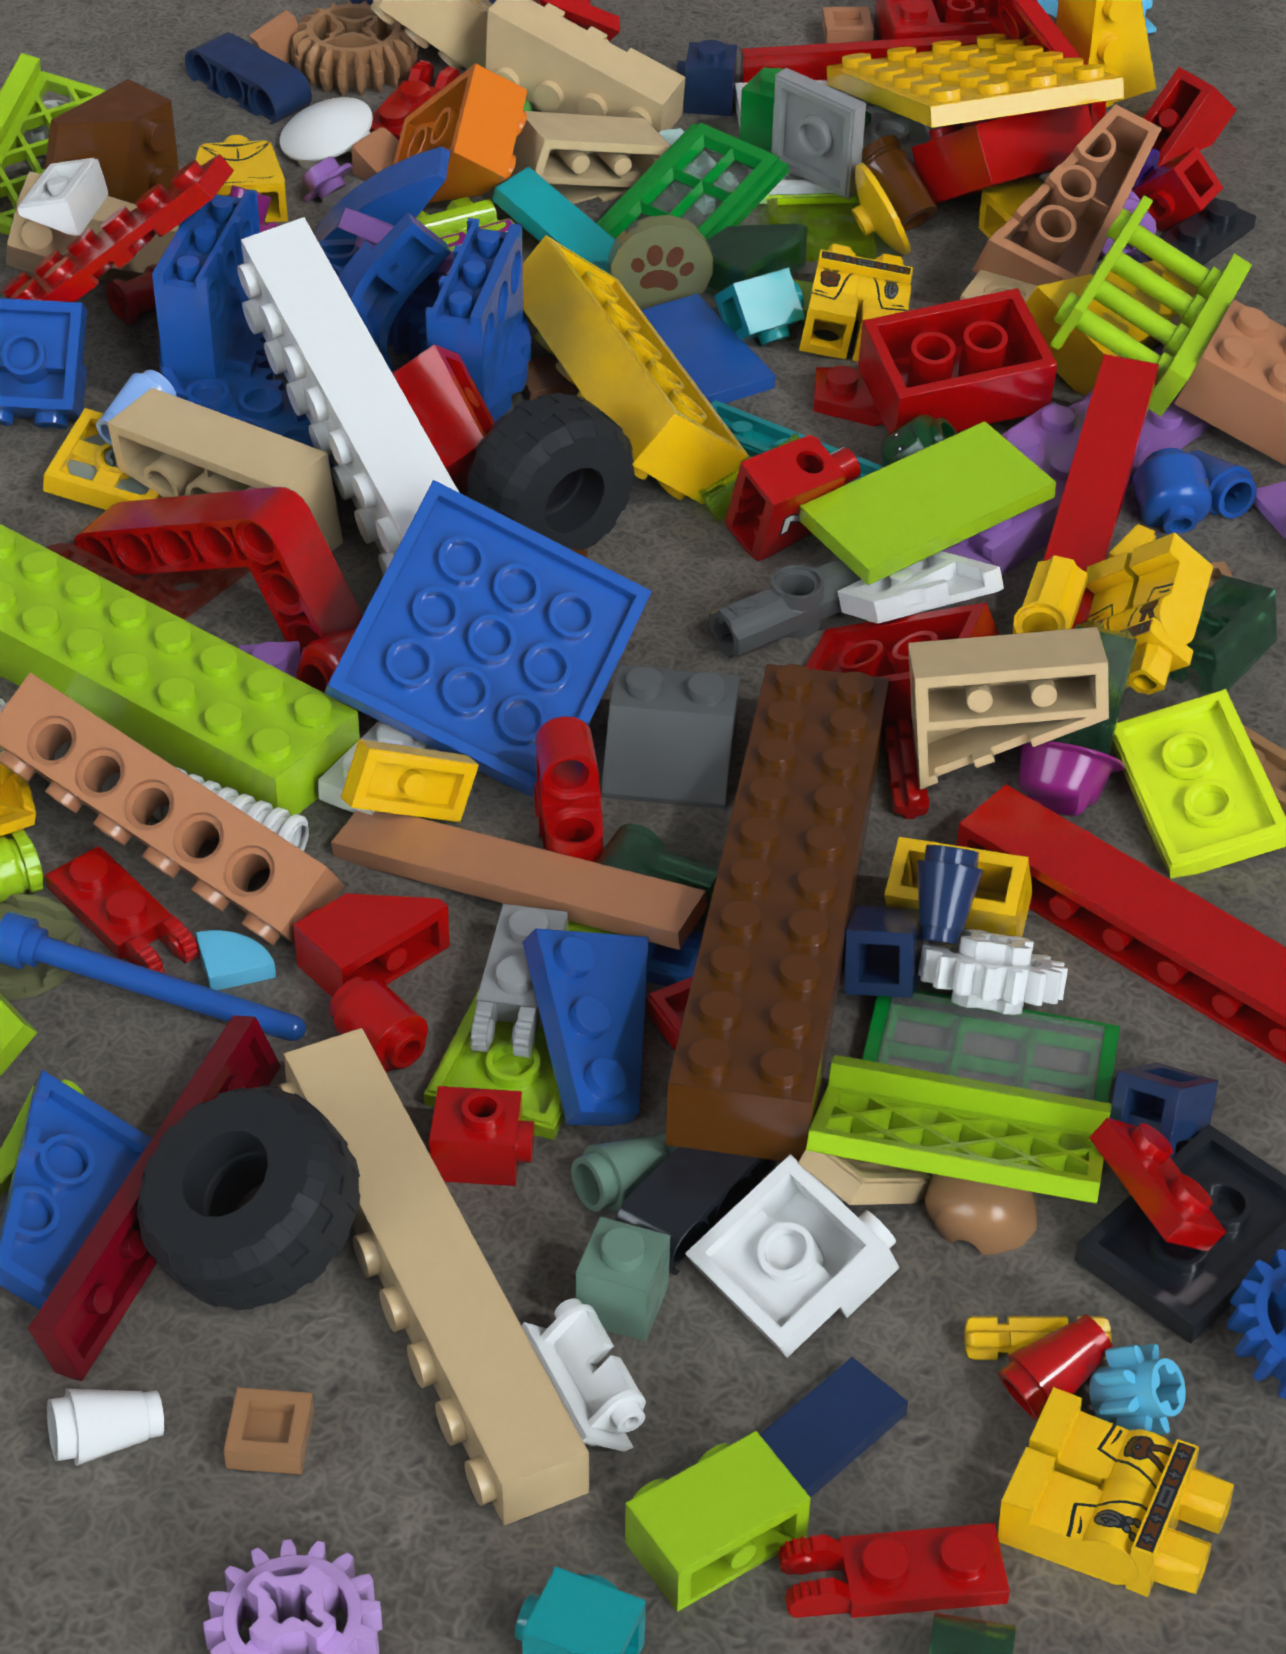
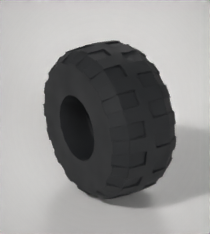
[466,393,635,550]
[136,1086,361,1310]

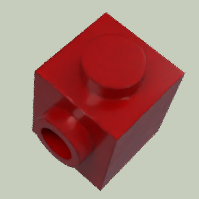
[1133,146,1223,231]
[429,1086,535,1186]

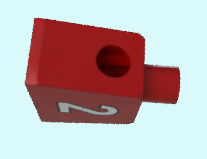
[724,435,861,562]

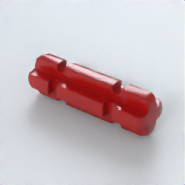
[883,718,930,819]

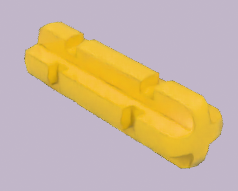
[964,1316,1112,1360]

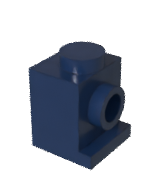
[1110,1062,1218,1157]

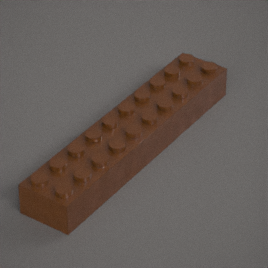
[665,664,889,1162]

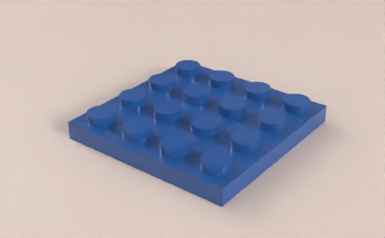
[324,480,652,797]

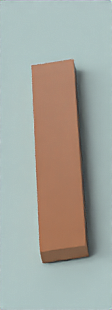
[331,811,707,950]

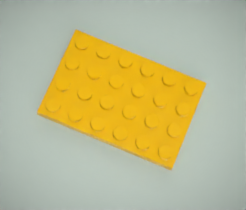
[826,34,1124,128]

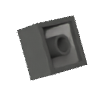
[601,665,740,809]

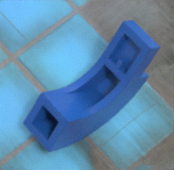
[338,213,451,373]

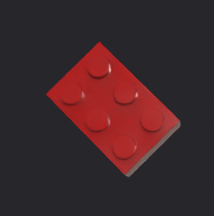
[911,104,1093,204]
[858,288,1058,433]

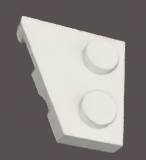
[837,551,1004,624]

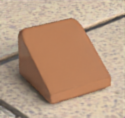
[351,127,399,180]

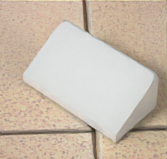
[17,157,108,236]

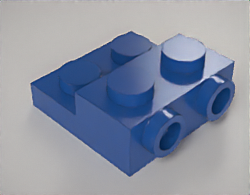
[0,298,87,429]

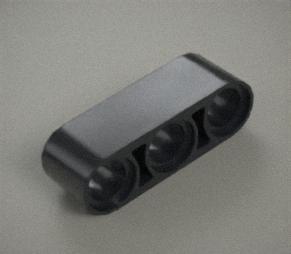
[615,1147,783,1275]

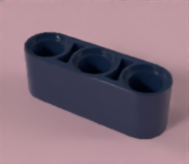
[185,32,312,125]

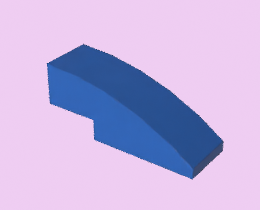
[315,146,450,241]

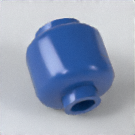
[1133,448,1212,534]

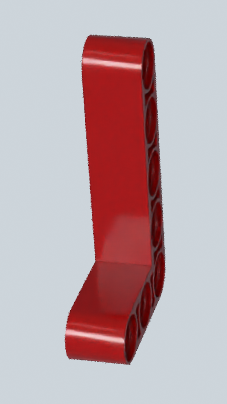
[74,487,362,653]

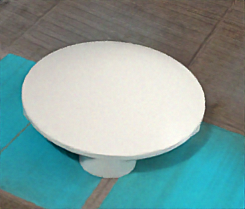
[280,97,373,169]

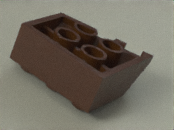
[45,79,179,204]

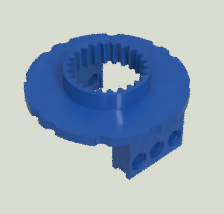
[152,189,531,469]

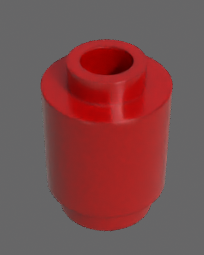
[329,976,428,1072]

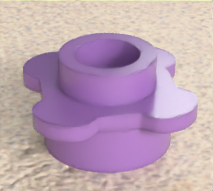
[301,157,353,203]

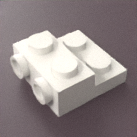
[685,1154,900,1358]

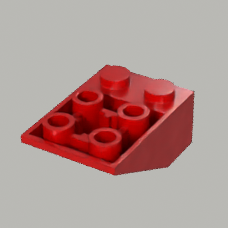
[874,0,997,40]

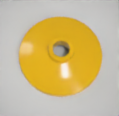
[851,162,911,256]

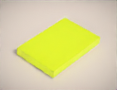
[1108,689,1286,878]

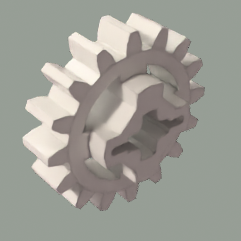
[918,929,1068,1015]

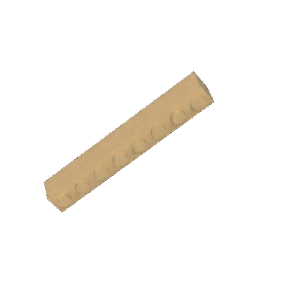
[278,1028,589,1525]

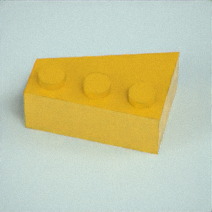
[1056,0,1157,108]

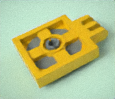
[43,408,164,510]

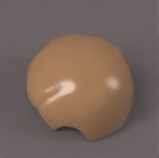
[925,1174,1038,1255]

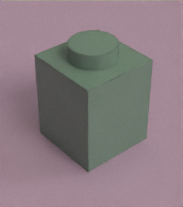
[576,1216,670,1342]

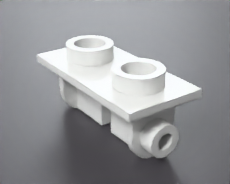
[521,1298,646,1452]

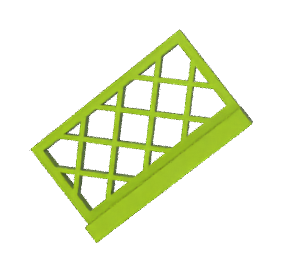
[0,53,106,235]
[806,1055,1112,1204]

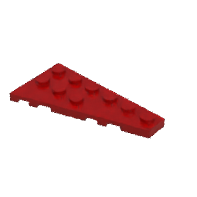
[1,154,234,302]

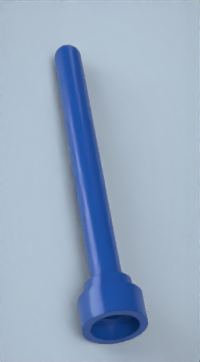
[0,911,306,1041]

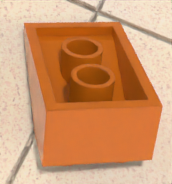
[393,63,528,203]

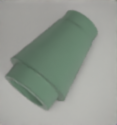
[571,1133,677,1213]

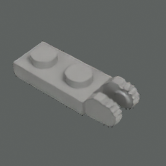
[470,904,568,1058]

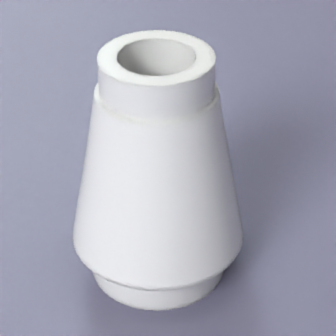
[47,1388,164,1466]

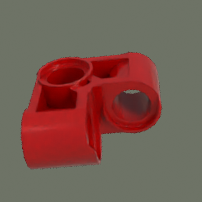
[534,716,604,865]

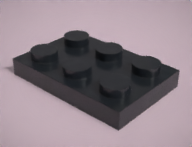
[1074,1124,1286,1344]

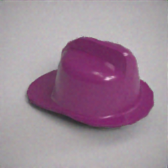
[1018,741,1125,817]

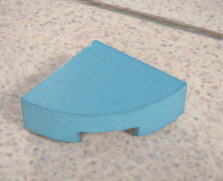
[195,930,276,990]

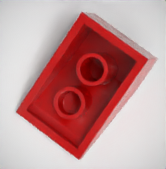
[805,602,1000,728]

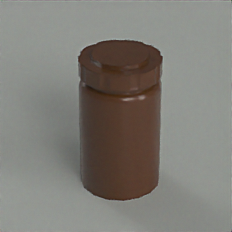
[862,135,938,232]

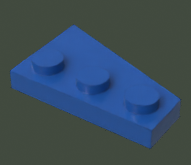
[523,928,649,1126]
[0,1070,152,1310]

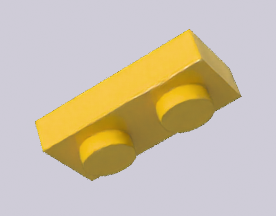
[340,739,479,822]

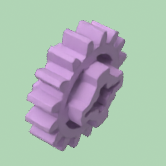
[203,1539,383,1654]

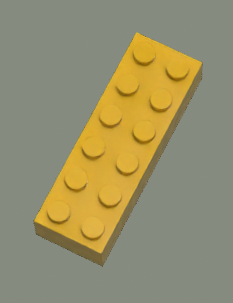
[523,235,750,504]

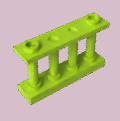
[1050,195,1252,417]

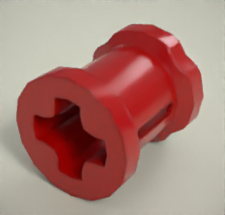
[106,264,157,326]

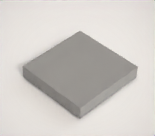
[771,68,866,199]

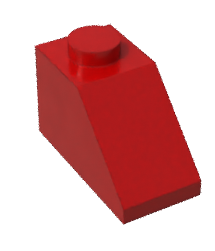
[1143,67,1237,167]
[293,893,450,998]

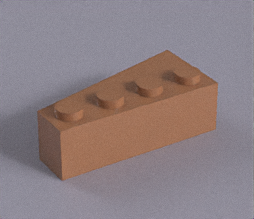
[972,104,1162,286]

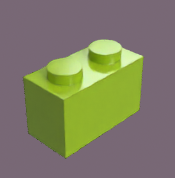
[625,1431,811,1612]

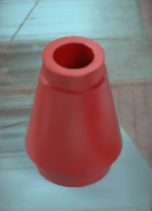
[998,1314,1114,1421]

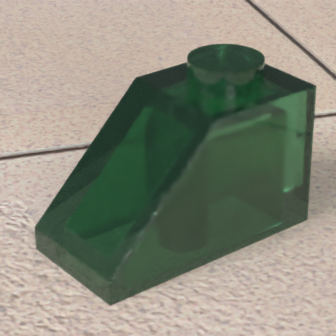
[704,223,808,297]

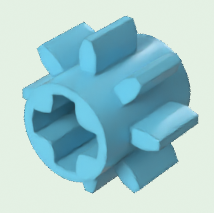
[1089,1344,1186,1435]

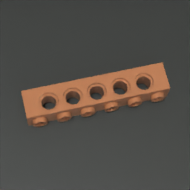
[0,672,345,946]

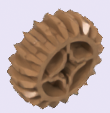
[291,0,419,96]

